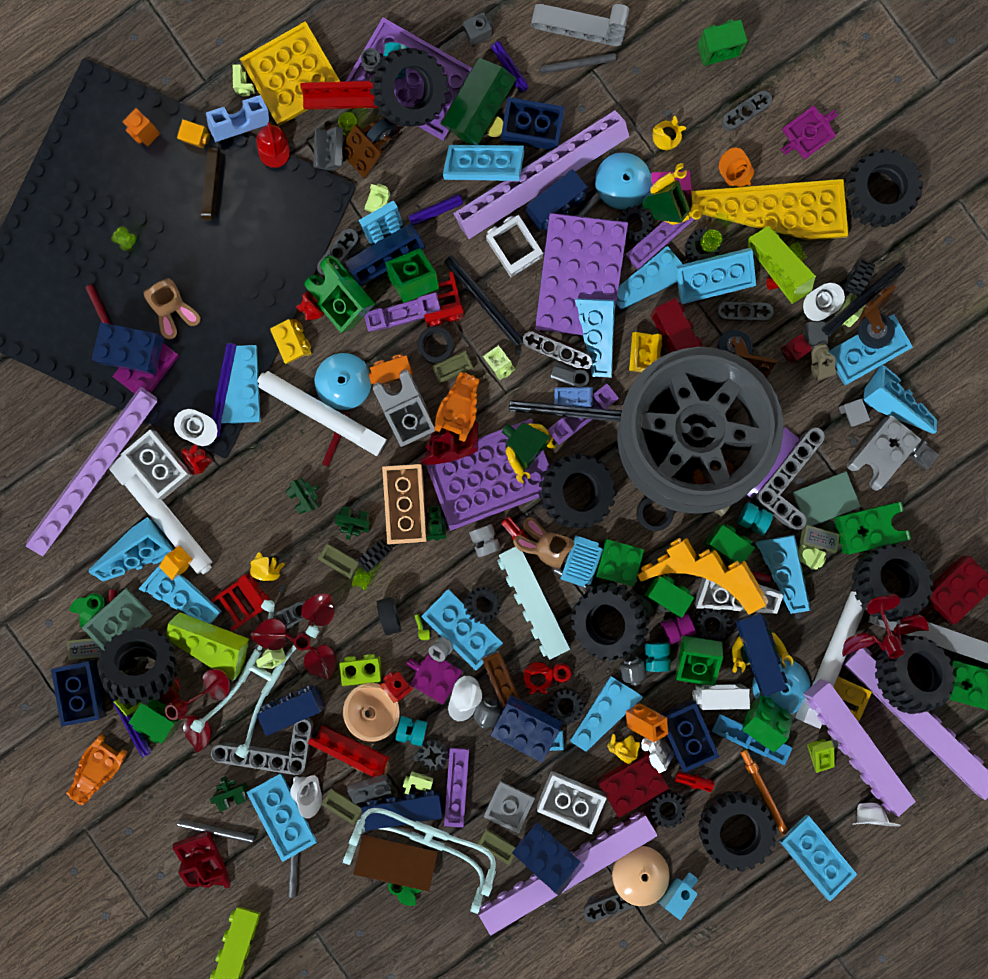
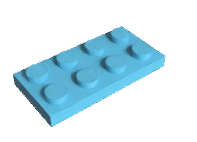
[443,145,525,181]
[359,200,403,245]
[675,248,756,304]
[829,314,913,386]
[421,589,503,670]
[246,773,318,862]
[779,815,857,901]

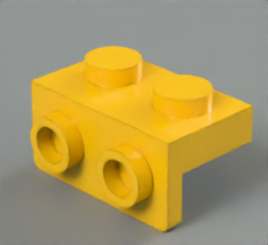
[270,319,312,364]
[629,332,662,373]

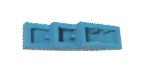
[712,714,793,765]

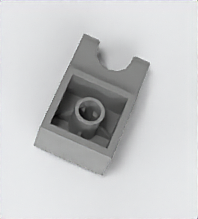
[373,369,435,447]
[847,415,921,491]

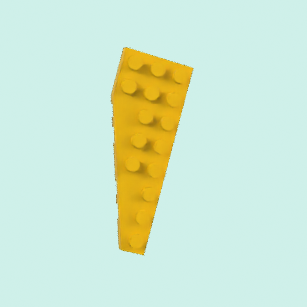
[690,179,848,241]

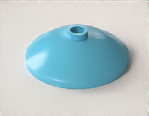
[595,153,652,210]
[315,353,372,410]
[752,658,811,714]

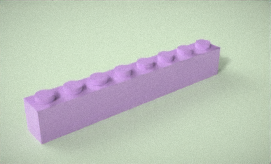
[803,679,916,817]

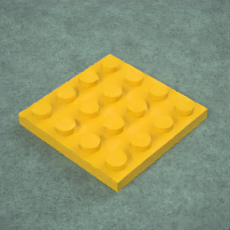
[240,21,340,127]

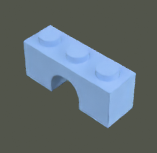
[206,95,269,142]

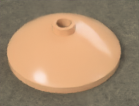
[343,683,400,742]
[612,846,670,906]

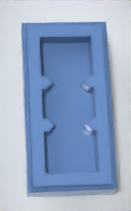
[554,387,593,407]

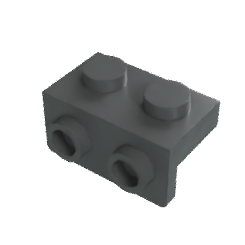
[313,127,344,171]
[347,774,391,804]

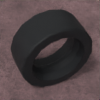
[417,326,454,364]
[636,497,674,531]
[377,597,401,636]

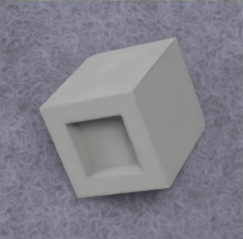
[839,399,870,427]

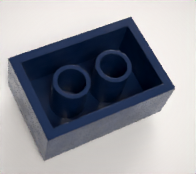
[501,97,565,150]
[526,169,587,232]
[92,322,164,375]
[51,659,107,727]
[257,685,325,736]
[490,695,562,763]
[661,700,720,773]
[512,823,584,896]

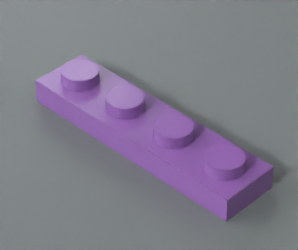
[625,217,695,270]
[444,747,469,827]

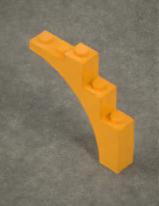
[637,538,769,614]

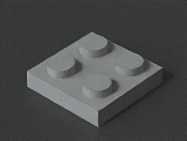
[484,781,535,834]

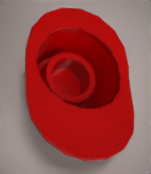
[256,122,289,168]

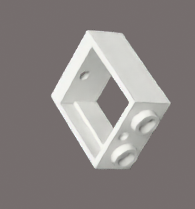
[486,215,543,278]
[693,684,750,710]

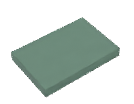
[792,471,860,526]
[82,588,153,650]

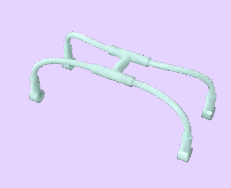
[190,600,319,758]
[342,808,496,914]

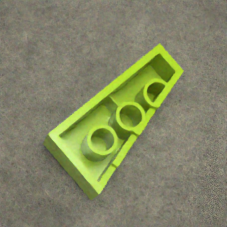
[748,226,816,304]
[166,612,249,681]
[210,906,261,979]

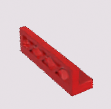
[300,81,378,110]
[307,725,389,777]

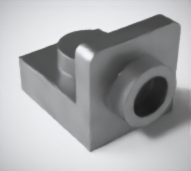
[908,440,939,470]

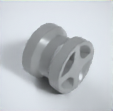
[429,637,453,662]

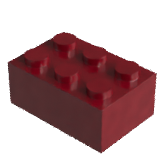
[650,298,703,353]
[928,556,988,624]
[597,751,669,818]

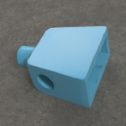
[657,872,698,920]

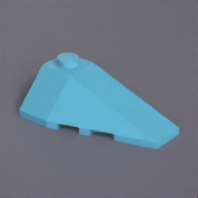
[863,365,937,434]
[89,517,174,581]

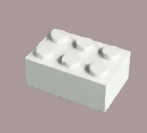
[120,430,192,499]
[537,771,606,834]

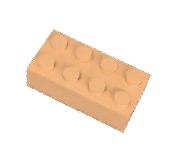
[382,464,427,544]

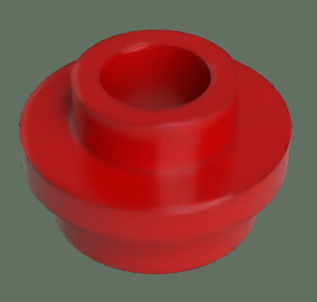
[552,663,571,682]

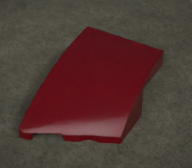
[420,421,479,465]
[172,831,231,888]

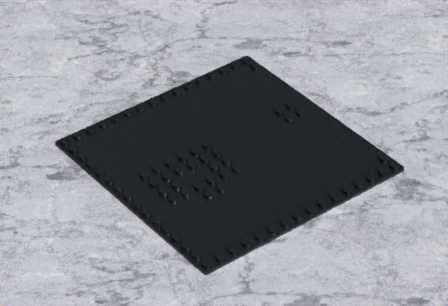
[0,58,356,458]

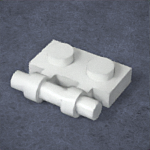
[642,738,674,773]

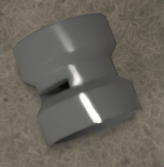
[361,48,380,74]

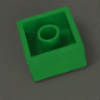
[697,20,747,67]
[385,248,439,303]
[703,524,755,563]
[595,539,644,587]
[643,575,695,618]
[676,636,723,686]
[742,694,793,753]
[129,699,183,744]

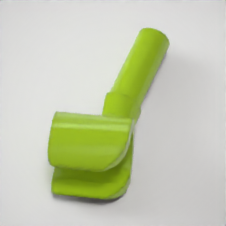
[415,614,430,640]

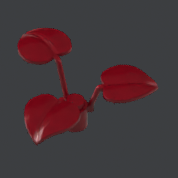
[251,593,336,680]
[842,594,929,659]
[160,669,230,753]

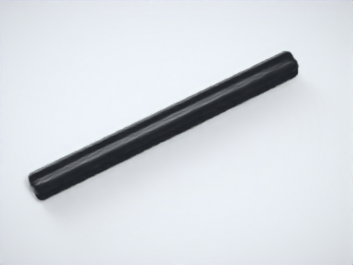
[445,255,523,347]
[822,263,906,336]
[509,400,622,422]

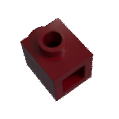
[780,334,812,363]

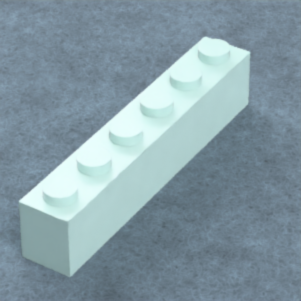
[497,547,570,660]

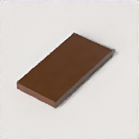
[353,835,438,892]

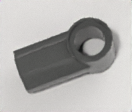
[551,362,589,387]

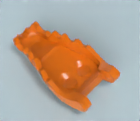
[434,372,479,442]
[66,734,127,805]

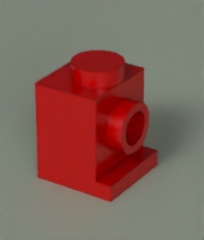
[380,671,413,703]

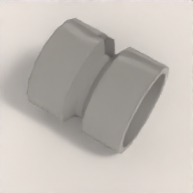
[469,524,501,558]

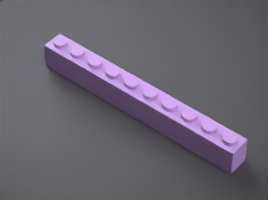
[453,110,629,239]
[26,386,157,556]
[843,647,988,800]
[479,811,658,936]

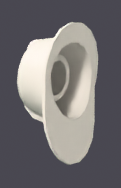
[803,283,845,321]
[174,409,218,446]
[448,676,482,721]
[290,775,322,818]
[852,803,900,826]

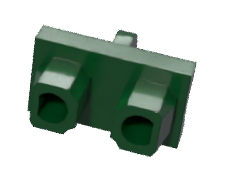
[285,478,320,514]
[335,506,370,540]
[426,506,446,541]
[210,776,248,812]

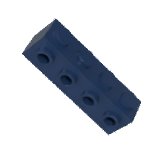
[345,223,425,286]
[735,612,788,696]
[362,789,443,831]

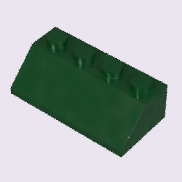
[440,58,516,145]

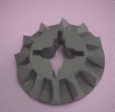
[418,740,448,771]

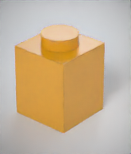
[177,119,210,149]
[159,546,193,580]

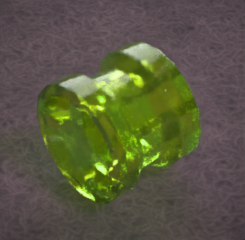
[338,112,358,135]
[111,226,137,251]
[700,230,722,252]
[351,568,372,591]

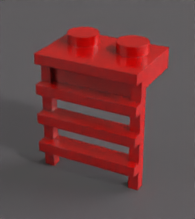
[420,272,464,327]
[211,573,269,631]

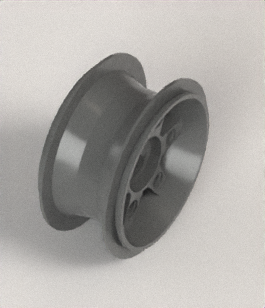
[617,347,783,514]

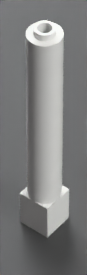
[257,371,388,457]
[109,456,213,575]
[795,591,865,729]

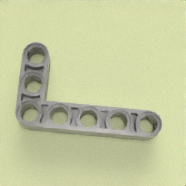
[531,4,630,46]
[755,428,825,529]
[211,717,314,775]

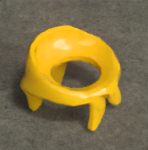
[652,116,686,151]
[250,552,285,581]
[607,734,640,764]

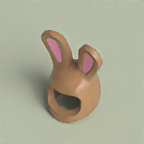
[144,278,201,340]
[513,517,574,568]

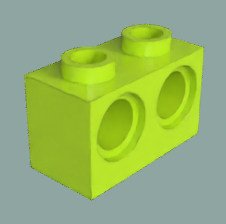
[340,654,382,686]

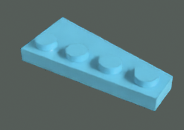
[616,246,682,310]
[575,298,615,377]
[221,345,261,424]
[755,535,811,614]
[139,563,222,624]
[570,675,643,751]

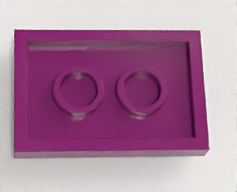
[112,343,180,394]

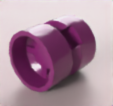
[661,612,696,645]

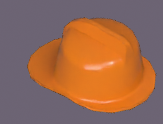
[719,147,754,187]

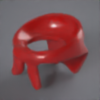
[296,292,325,321]
[181,444,212,475]
[523,662,553,695]

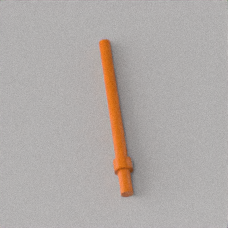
[740,748,788,836]

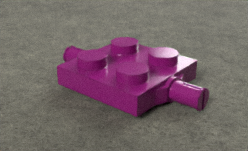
[781,105,838,160]
[406,653,462,704]

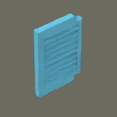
[560,535,603,587]

